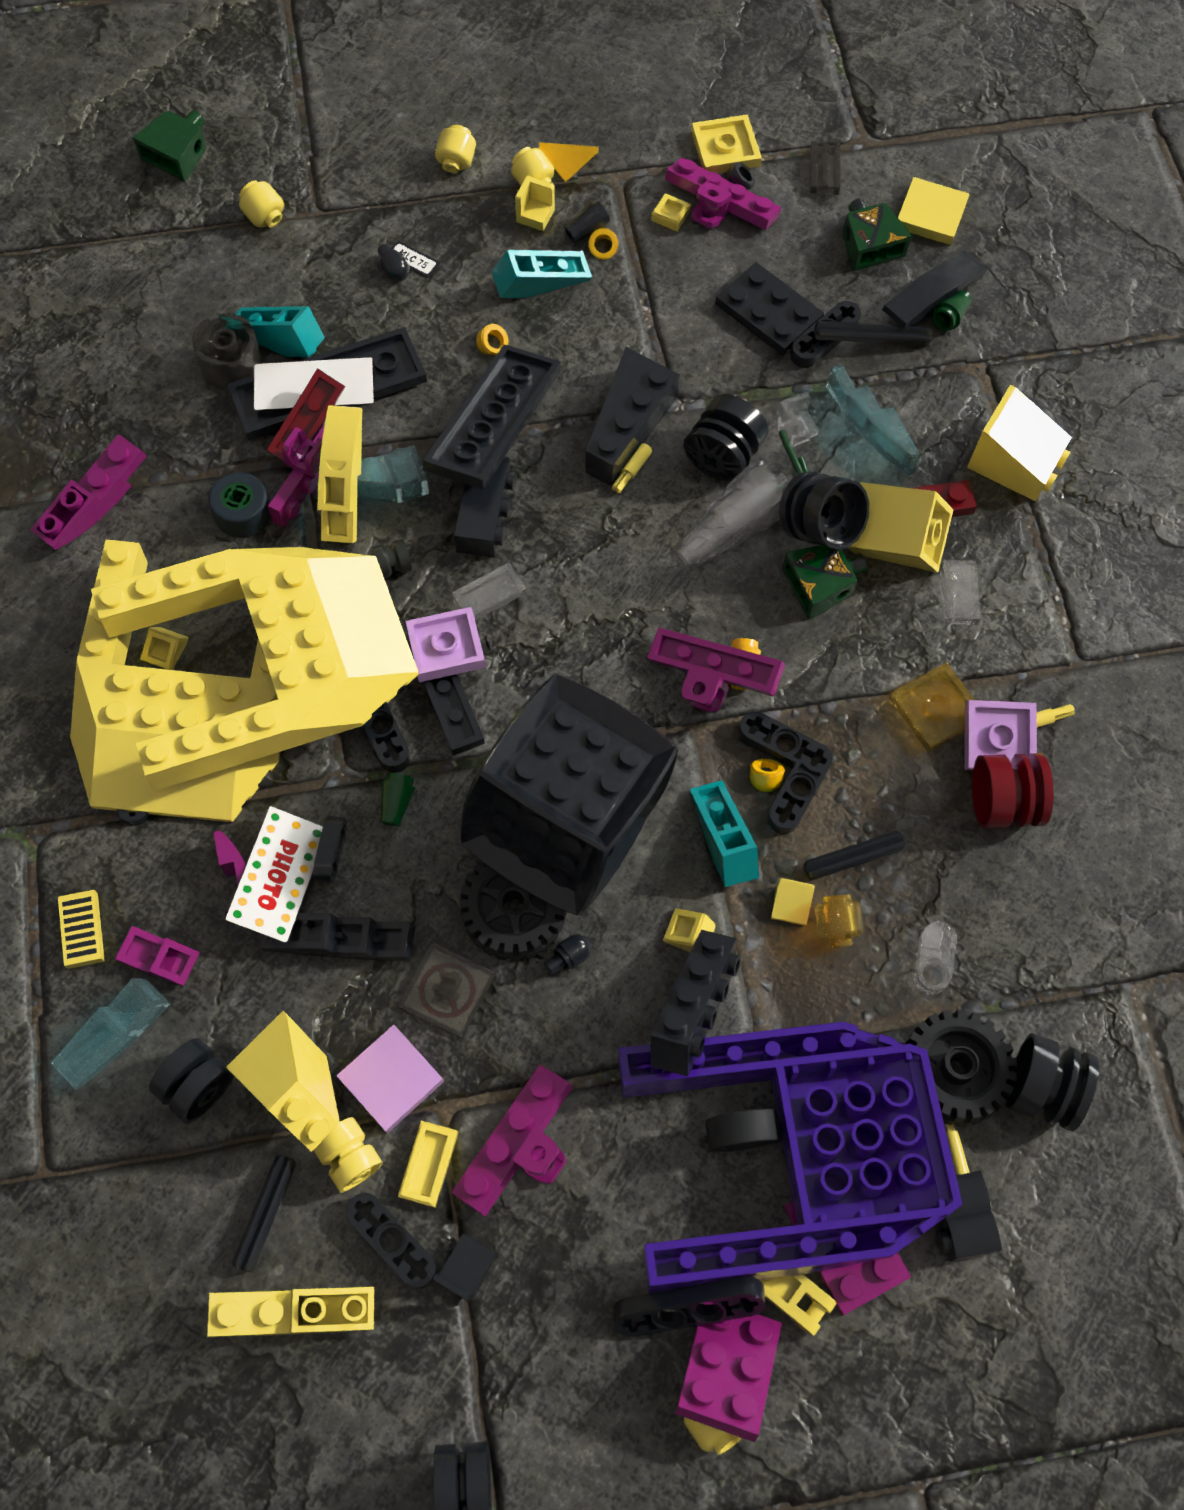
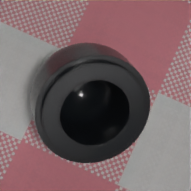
[725,162,755,190]

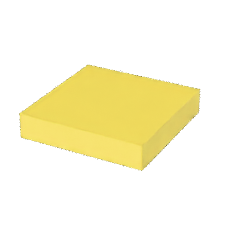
[691,115,762,173]
[898,177,970,245]

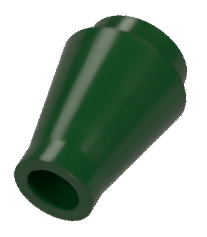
[932,290,972,331]
[380,773,416,827]

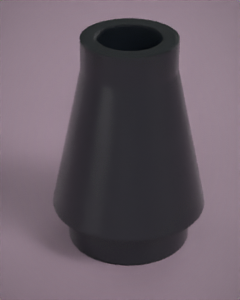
[564,201,610,243]

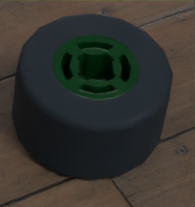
[208,472,271,537]

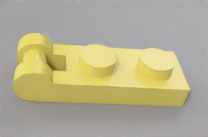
[760,1275,837,1337]

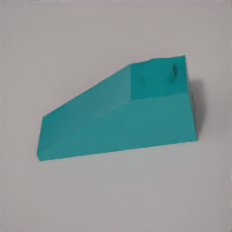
[491,250,592,298]
[224,306,325,358]
[689,780,759,887]

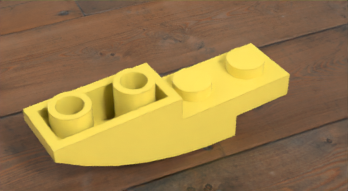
[317,405,362,543]
[207,1287,374,1337]

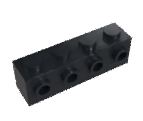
[650,929,741,1077]

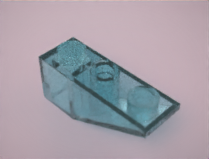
[357,445,429,503]

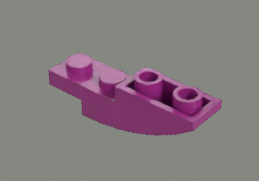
[30,434,147,550]

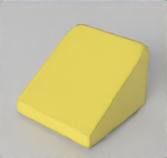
[140,627,189,670]
[771,878,815,926]
[663,908,715,952]

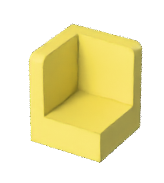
[515,176,555,231]

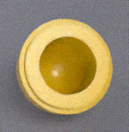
[588,228,618,260]
[476,324,508,356]
[749,759,785,792]

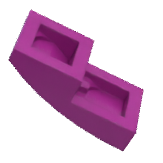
[213,831,247,886]
[115,926,200,987]

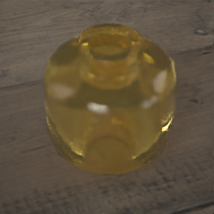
[815,894,864,947]

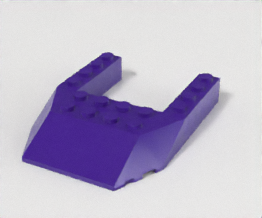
[618,1022,963,1294]

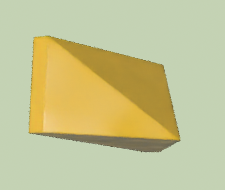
[539,142,598,182]

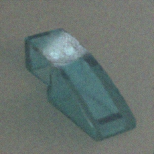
[51,978,170,1089]

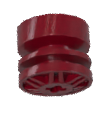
[971,753,1054,828]

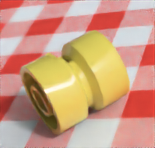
[313,1117,383,1193]

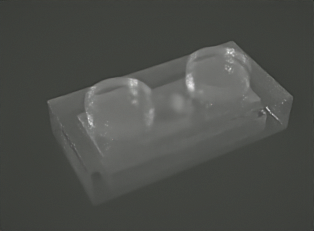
[941,560,981,625]

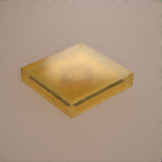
[889,662,975,752]

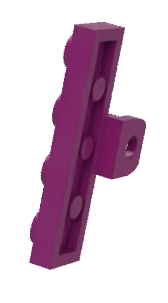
[665,158,782,230]
[268,424,325,528]
[647,627,785,713]
[451,1065,573,1217]

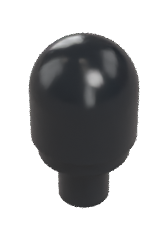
[377,244,410,282]
[544,934,591,975]

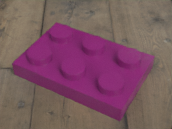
[783,1201,911,1316]
[675,1302,782,1442]

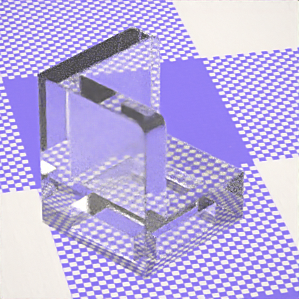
[775,392,819,447]

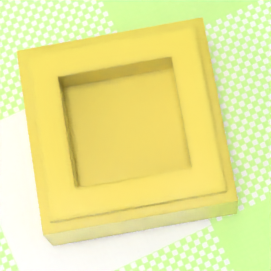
[651,193,691,232]

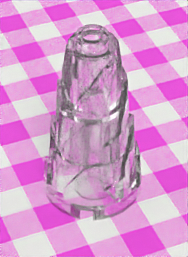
[676,456,789,567]

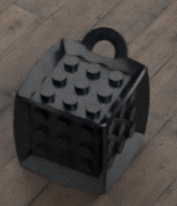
[460,674,678,916]

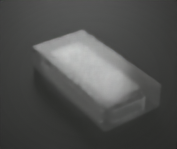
[452,563,526,620]

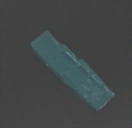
[826,364,920,475]

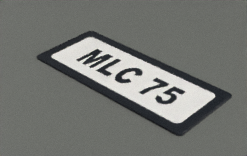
[391,241,440,277]

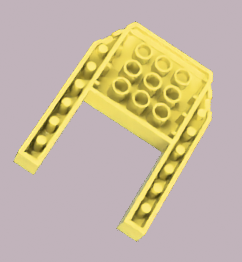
[70,539,281,823]
[91,547,419,791]

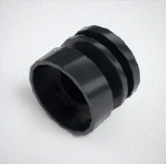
[683,394,769,482]
[779,471,869,550]
[1006,1033,1099,1132]

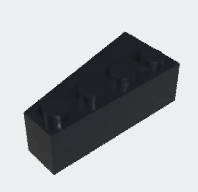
[585,347,680,486]

